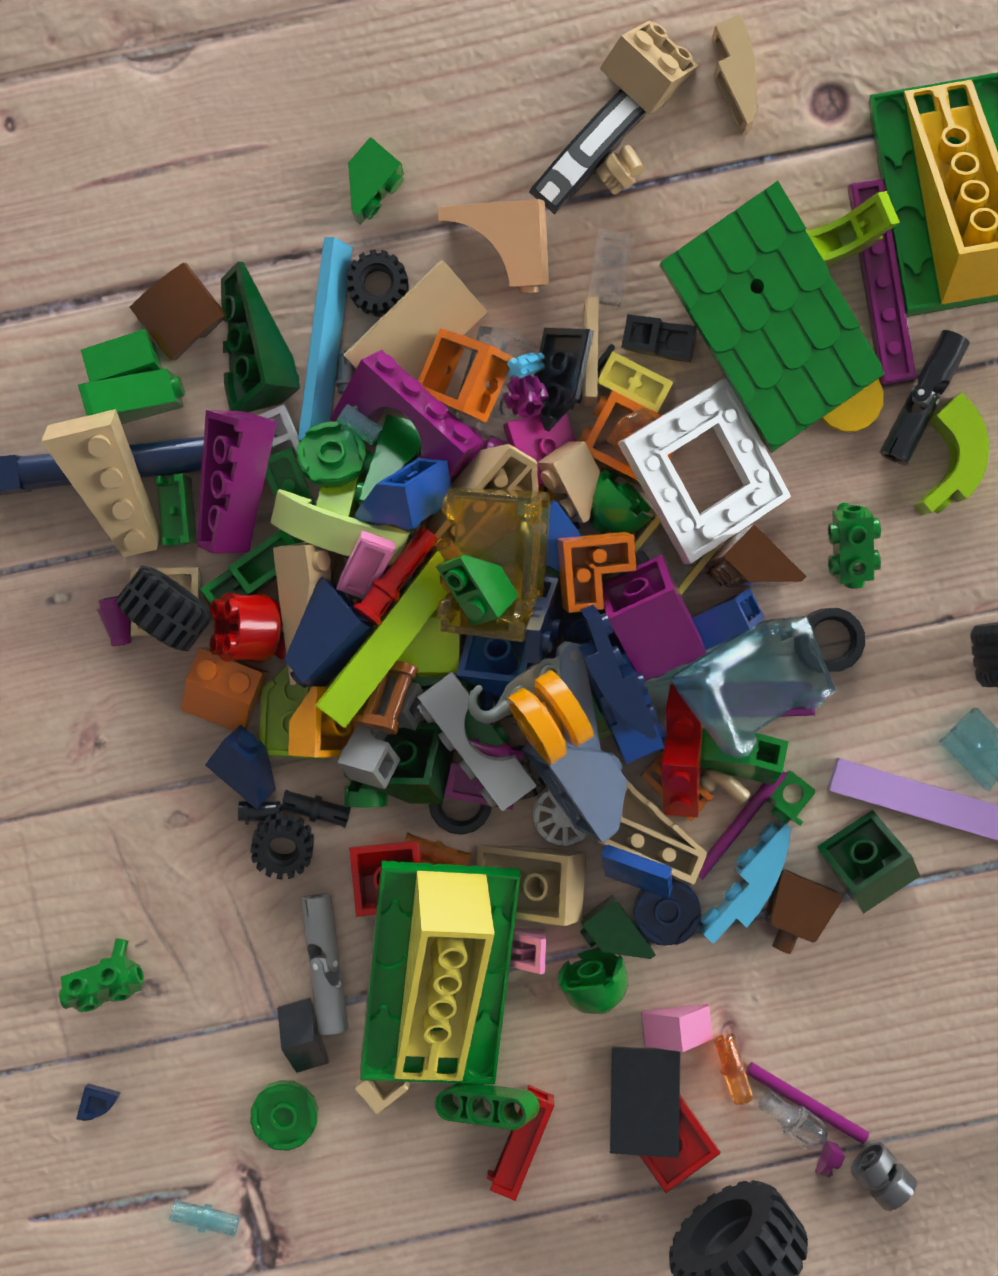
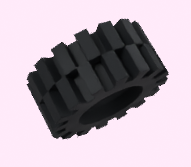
[346,249,409,317]
[250,812,314,880]

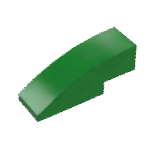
[200,530,295,606]

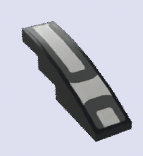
[529,89,646,215]

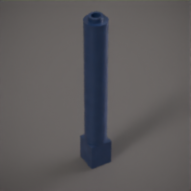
[0,436,204,495]

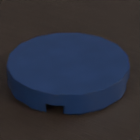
[633,878,701,946]

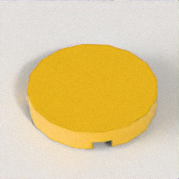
[821,379,884,433]

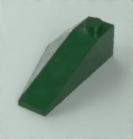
[221,261,301,413]

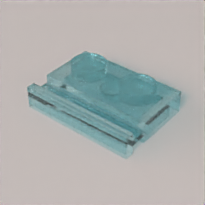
[939,708,998,791]

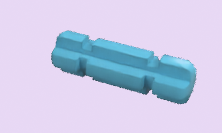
[507,352,545,378]

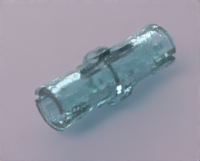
[169,1199,241,1238]

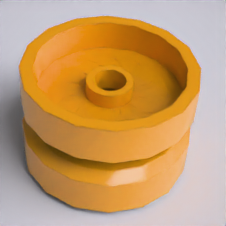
[507,670,594,765]

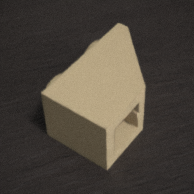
[537,441,600,523]

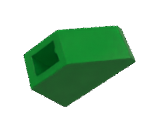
[348,137,404,225]
[436,555,519,626]

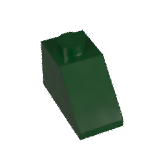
[580,894,656,959]

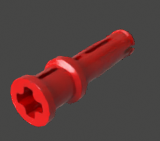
[353,526,438,626]

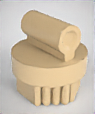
[596,145,644,194]

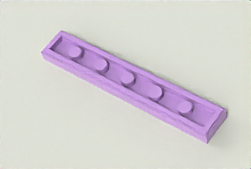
[827,758,998,840]

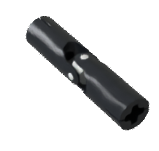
[879,330,970,465]

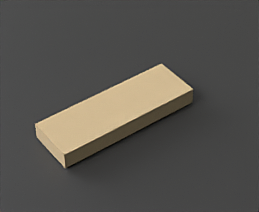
[582,297,599,407]

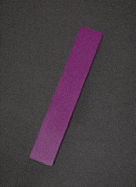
[847,178,917,386]

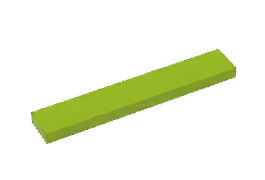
[315,539,464,728]

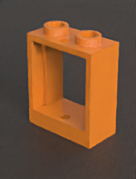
[418,328,514,423]
[579,390,673,488]

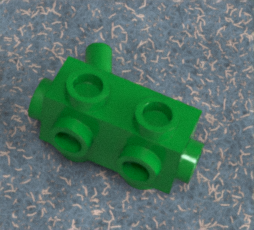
[828,503,881,589]
[59,938,144,1012]

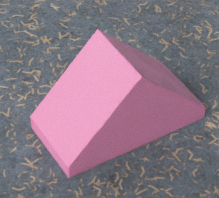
[510,928,546,974]
[641,1004,712,1052]

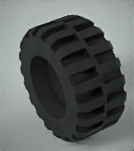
[669,1180,808,1276]

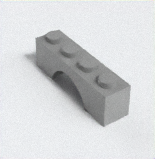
[417,671,537,812]

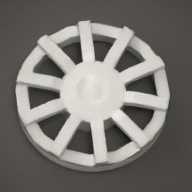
[532,788,586,846]

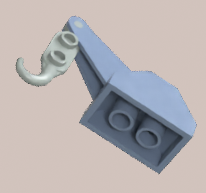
[468,642,627,843]

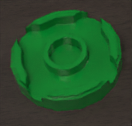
[297,421,366,488]
[250,1080,319,1151]

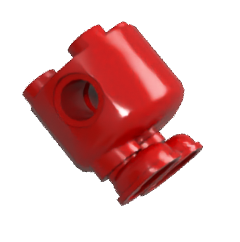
[209,592,286,663]

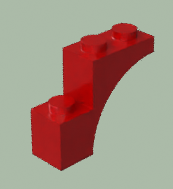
[662,684,705,818]

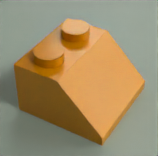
[288,686,356,757]

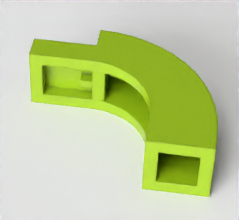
[806,191,900,267]
[914,392,989,515]

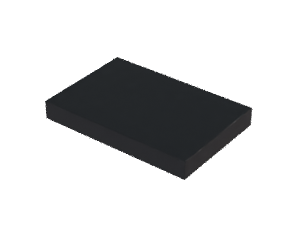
[610,1046,681,1158]

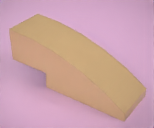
[711,14,757,135]

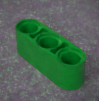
[435,1083,540,1130]

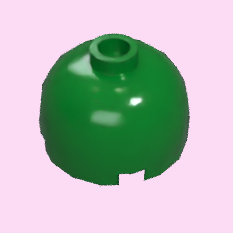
[590,469,655,534]
[558,948,628,1014]

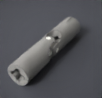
[301,893,349,1035]

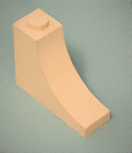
[438,199,549,294]

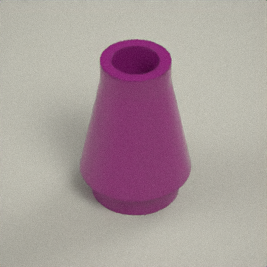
[97,596,132,646]

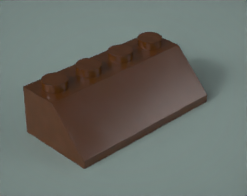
[705,525,807,588]

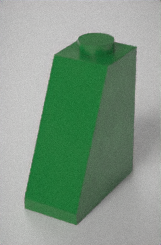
[78,369,185,425]

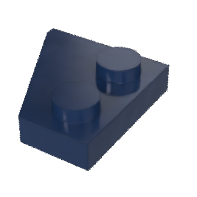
[525,575,563,664]

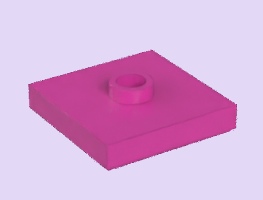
[503,413,576,486]

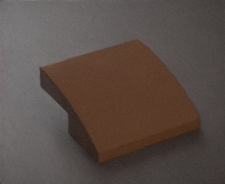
[129,263,227,360]

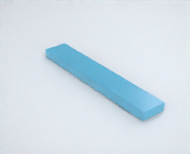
[298,237,353,441]

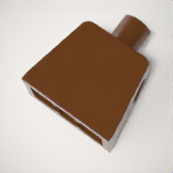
[765,868,844,954]

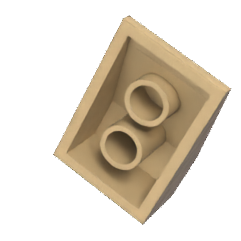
[476,845,586,926]

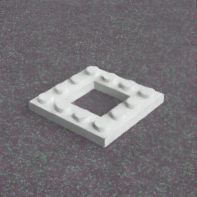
[618,378,791,565]

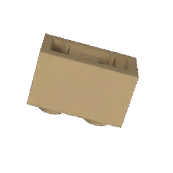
[599,21,699,115]

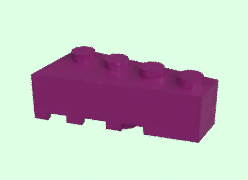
[197,410,277,553]

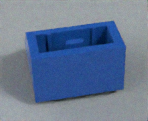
[355,458,453,529]

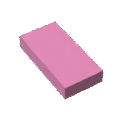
[336,531,396,599]

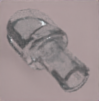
[758,1090,828,1151]

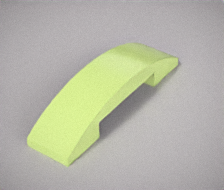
[270,489,410,565]

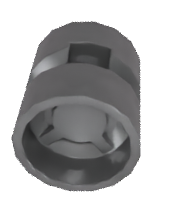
[850,1142,917,1211]

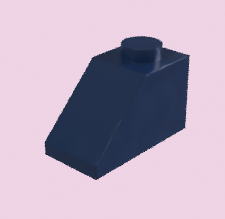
[205,725,276,810]

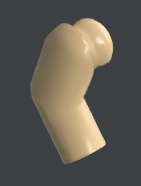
[699,768,750,804]

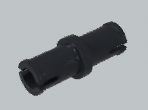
[280,789,351,828]

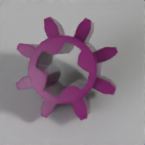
[503,375,549,418]

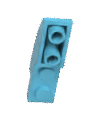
[699,820,791,944]

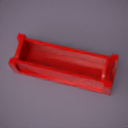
[486,1085,555,1201]

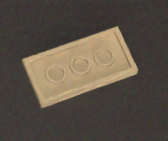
[343,260,488,380]

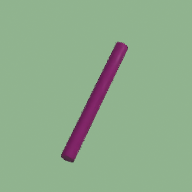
[698,771,787,880]
[745,1062,869,1144]

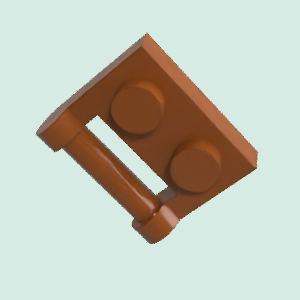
[349,661,418,735]

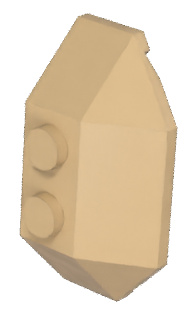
[428,444,539,555]

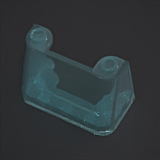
[671,616,836,758]

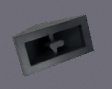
[277,997,329,1073]

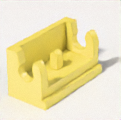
[597,351,674,413]

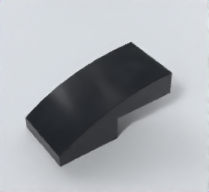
[621,314,697,363]

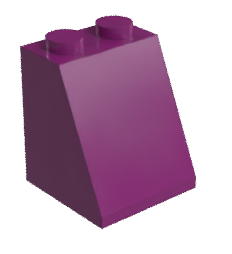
[602,555,707,681]

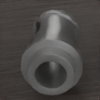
[335,350,356,395]

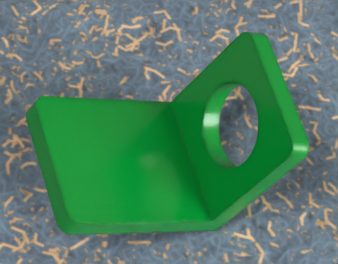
[767,771,815,826]

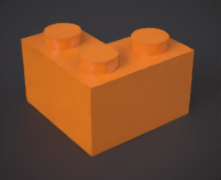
[557,532,636,613]

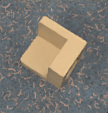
[355,1077,410,1115]

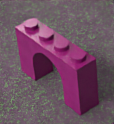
[330,350,482,484]

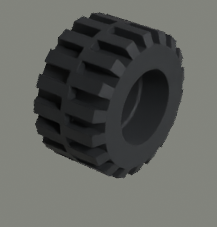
[116,566,213,652]

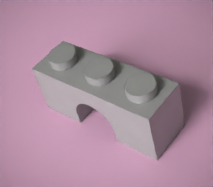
[337,677,424,789]

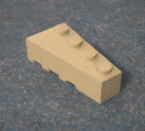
[41,409,161,557]

